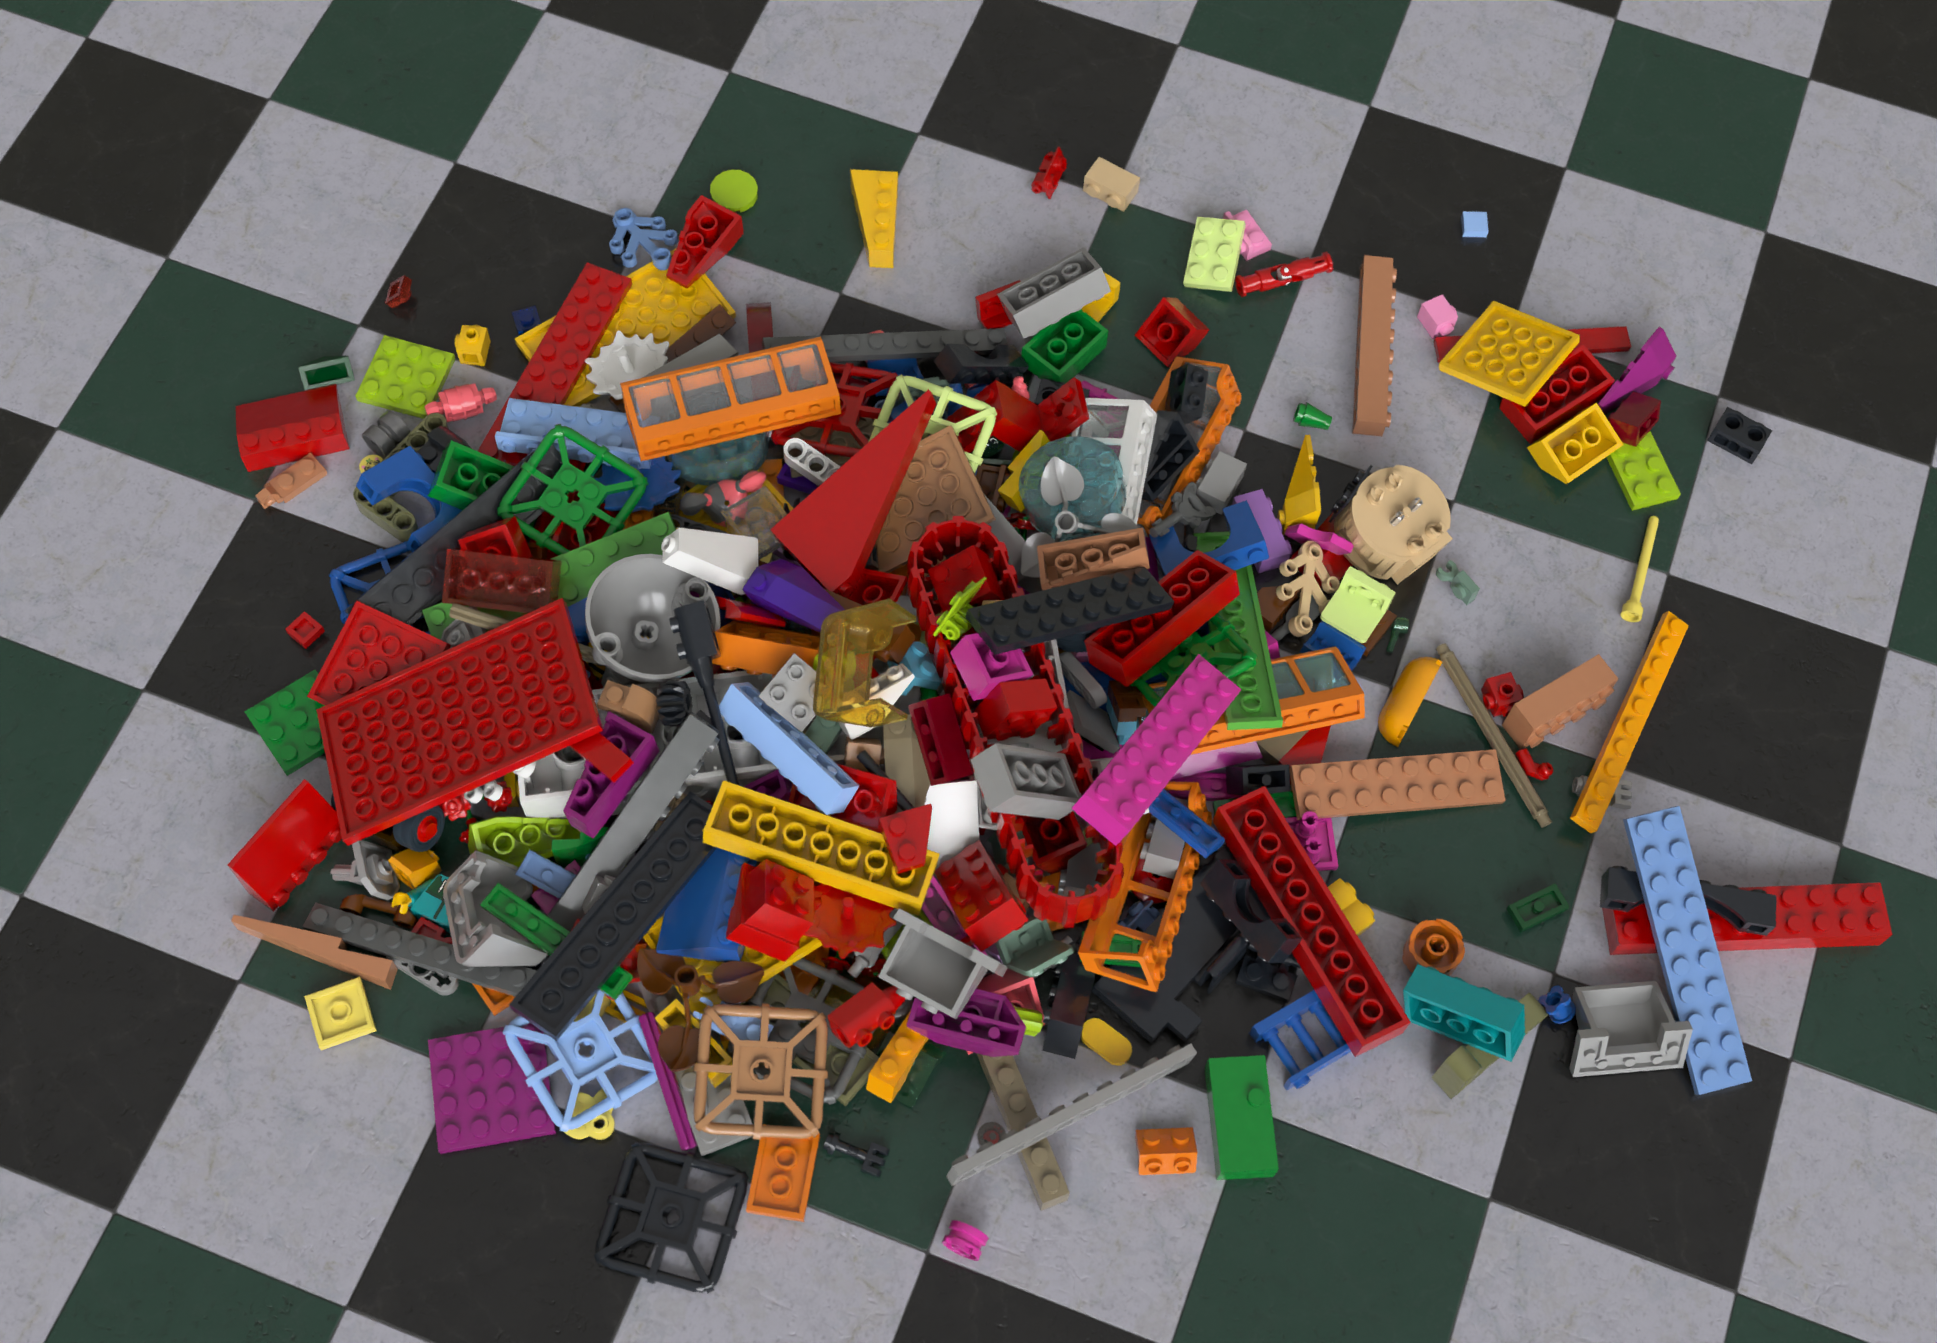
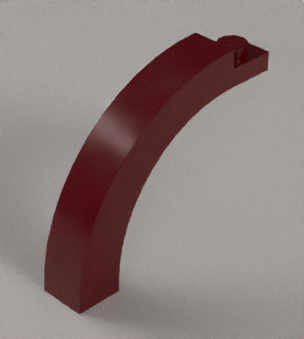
[746,302,778,438]

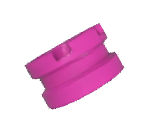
[942,1220,989,1261]

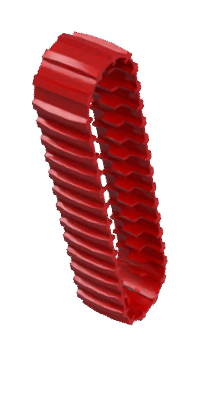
[908,516,1124,928]

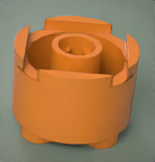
[1402,919,1465,976]

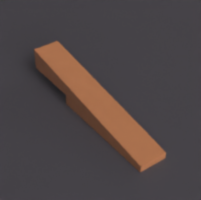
[231,915,398,990]

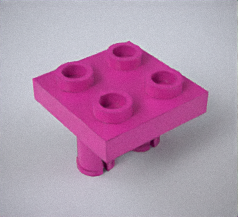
[1285,811,1338,871]

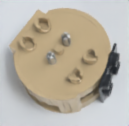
[1328,465,1453,585]

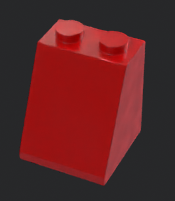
[1016,811,1088,874]

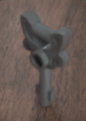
[1149,482,1216,537]

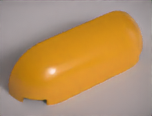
[1378,656,1442,747]

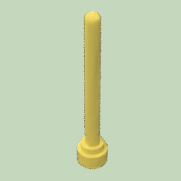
[1621,516,1659,622]

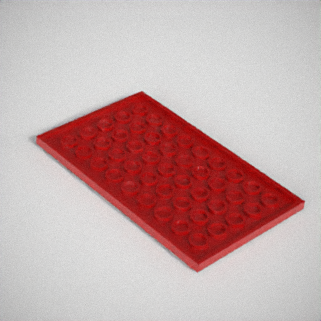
[317,598,603,846]

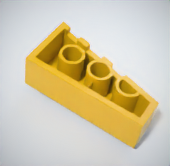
[850,169,898,268]

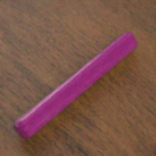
[639,1012,697,1151]

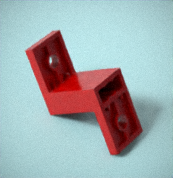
[945,377,1090,453]

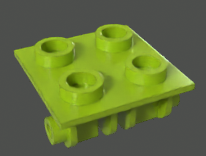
[933,577,987,640]

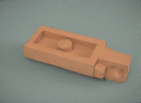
[255,453,327,509]

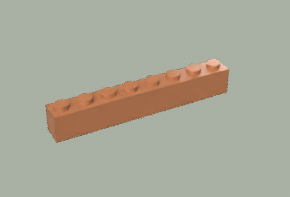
[1352,255,1397,437]

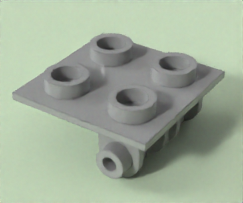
[758,653,837,732]

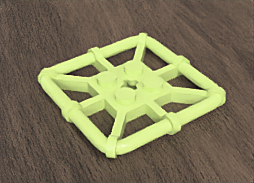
[868,374,997,473]

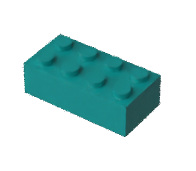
[1403,964,1525,1062]

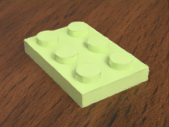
[1183,217,1246,292]

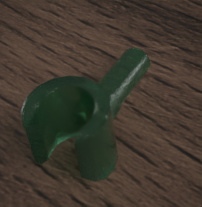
[1386,618,1409,652]

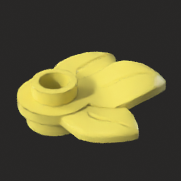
[565,1089,615,1140]

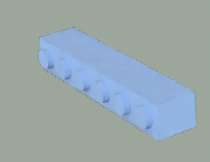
[719,682,859,815]

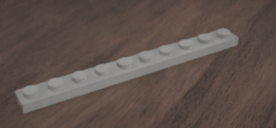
[946,1044,1197,1186]

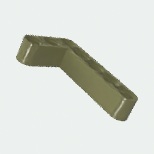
[353,413,449,542]
[1431,992,1549,1099]

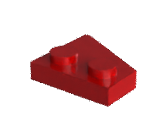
[878,804,932,874]

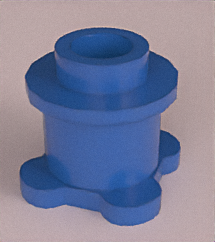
[1538,985,1576,1024]

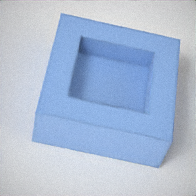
[1461,211,1488,237]

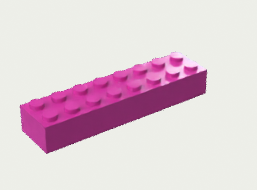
[1071,654,1242,846]

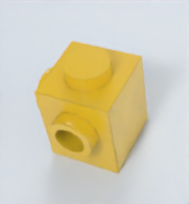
[455,325,491,366]

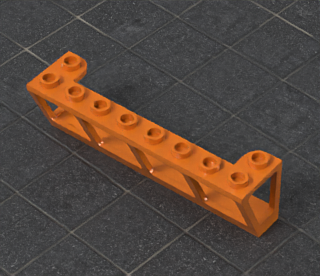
[1078,781,1212,992]

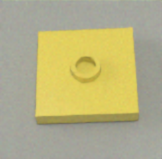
[304,977,377,1050]

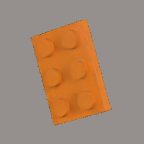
[746,1124,820,1222]

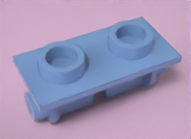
[1117,900,1160,935]

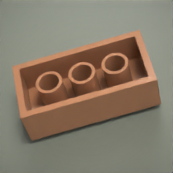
[1502,654,1618,750]

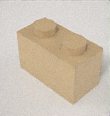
[1083,157,1140,212]

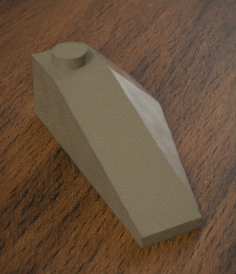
[883,714,930,814]

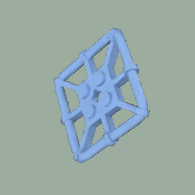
[503,990,658,1132]

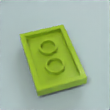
[1607,431,1681,511]

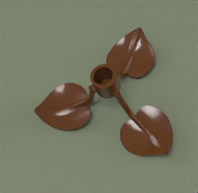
[637,948,764,1072]

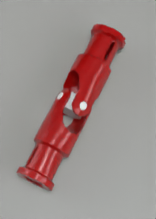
[1235,252,1333,297]

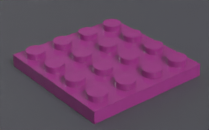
[428,1023,556,1154]

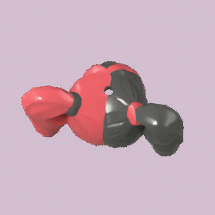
[680,470,766,527]

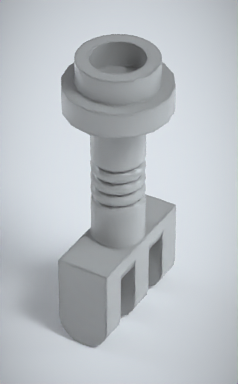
[1572,775,1632,809]

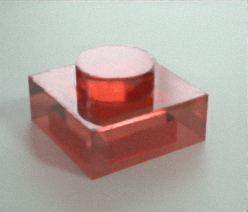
[385,275,412,308]

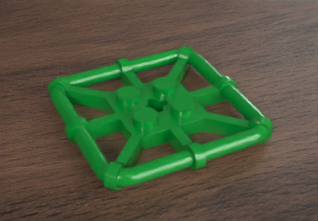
[497,424,649,556]
[1130,613,1258,707]

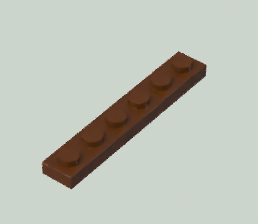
[608,304,736,413]

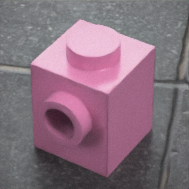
[1417,294,1458,339]

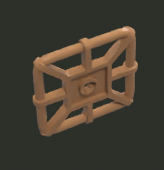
[693,1003,828,1140]

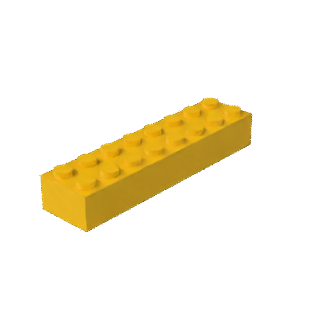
[703,780,940,916]

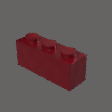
[908,693,973,786]

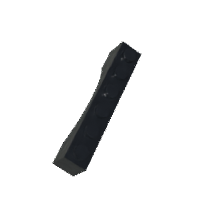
[1600,866,1777,936]

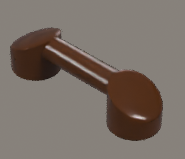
[339,894,417,929]

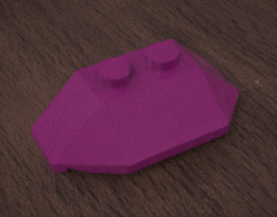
[907,989,1026,1057]

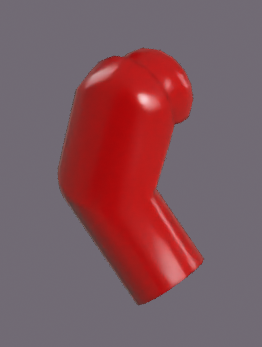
[1515,748,1553,780]

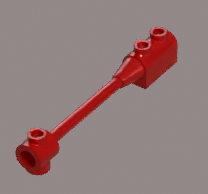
[827,896,1026,1048]

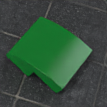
[552,827,608,868]

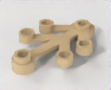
[1276,541,1340,637]

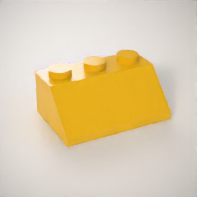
[1527,403,1624,484]

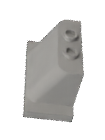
[878,908,1008,1019]
[1569,981,1693,1077]

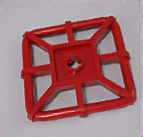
[771,362,898,458]

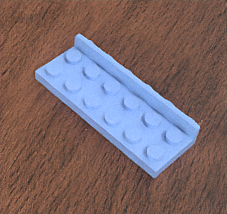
[495,398,661,469]

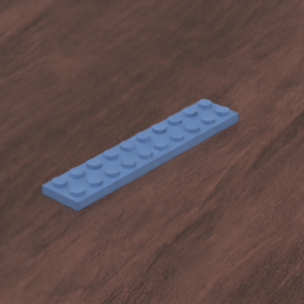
[1623,806,1752,1095]

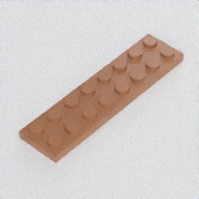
[1289,749,1506,820]

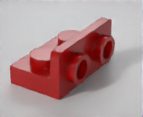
[975,280,1021,329]

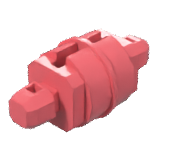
[424,383,497,422]

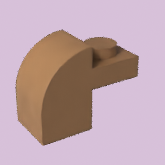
[597,680,659,734]

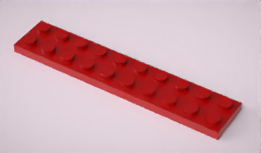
[478,262,632,466]

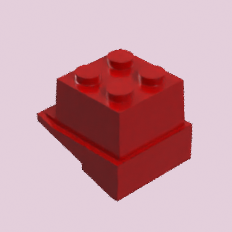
[726,859,814,962]

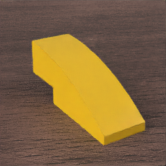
[998,430,1053,513]

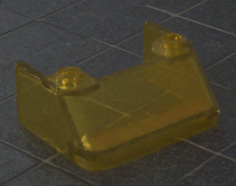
[813,599,916,727]

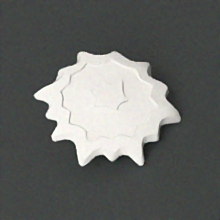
[585,330,669,400]

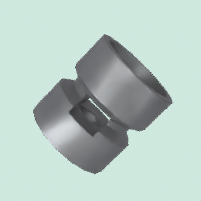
[361,410,411,459]

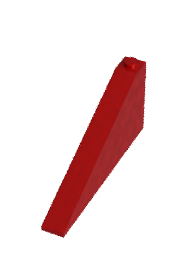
[770,389,936,598]

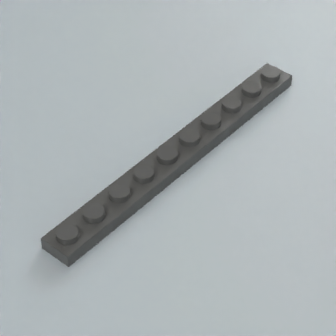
[762,328,1008,362]
[302,902,537,997]

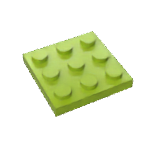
[355,335,455,419]

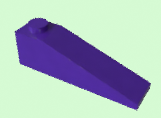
[742,559,853,641]

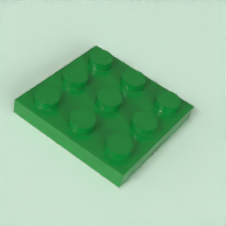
[245,670,325,776]

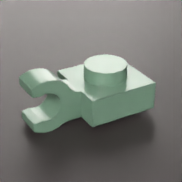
[1436,560,1480,605]

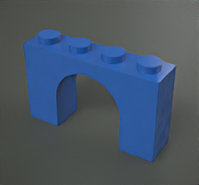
[356,446,462,552]
[1149,500,1269,576]

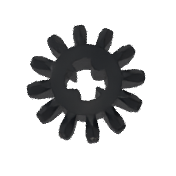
[656,680,693,727]

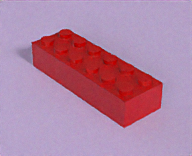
[1084,550,1240,687]

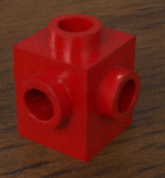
[1481,672,1524,717]

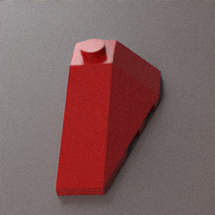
[666,195,744,288]

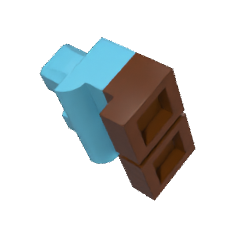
[1106,680,1146,745]

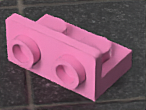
[1223,209,1272,261]

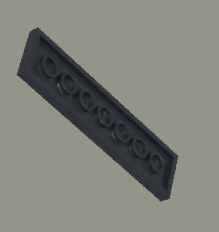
[965,567,1174,655]

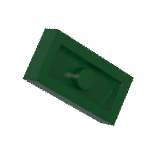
[1506,883,1570,932]

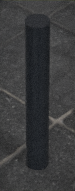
[857,750,915,811]

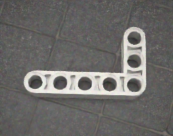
[784,438,840,486]

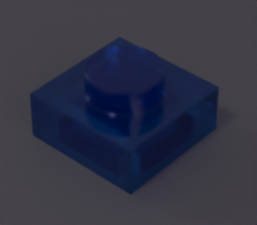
[512,306,541,336]

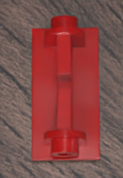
[1031,147,1067,199]

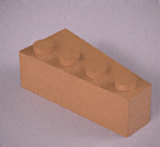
[1037,527,1150,591]

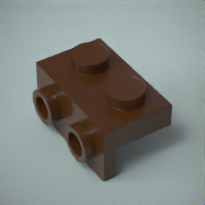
[976,464,1011,513]

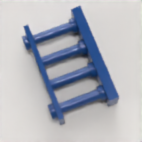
[1249,990,1351,1091]

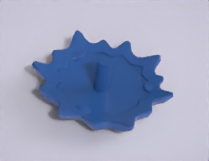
[594,456,681,513]

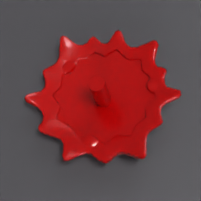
[804,883,897,959]

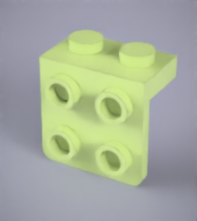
[1320,566,1396,643]

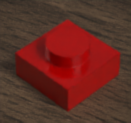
[285,611,325,649]

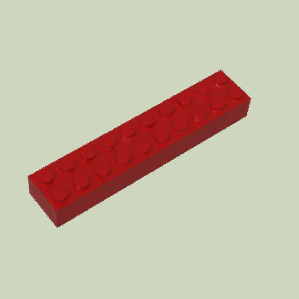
[1213,786,1411,1057]
[1602,882,1892,955]

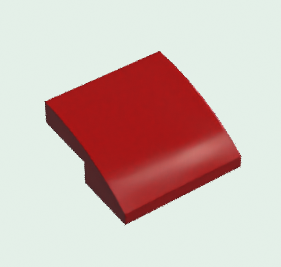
[715,597,786,627]

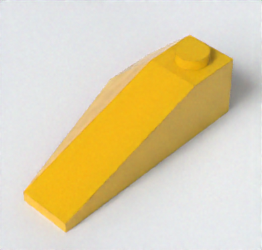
[1277,435,1321,535]

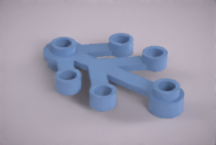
[609,208,679,270]

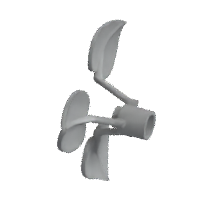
[1021,457,1138,577]

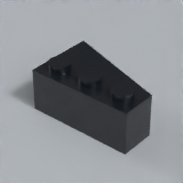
[1142,410,1200,501]
[1042,953,1095,1059]

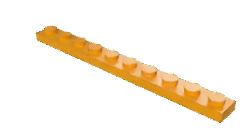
[1570,611,1689,833]

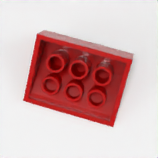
[235,384,350,472]
[227,779,342,912]

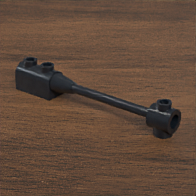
[669,600,740,786]

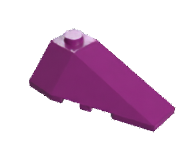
[1598,326,1677,415]

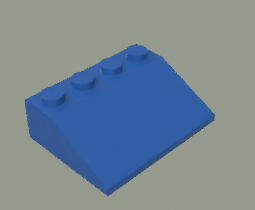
[656,848,761,962]

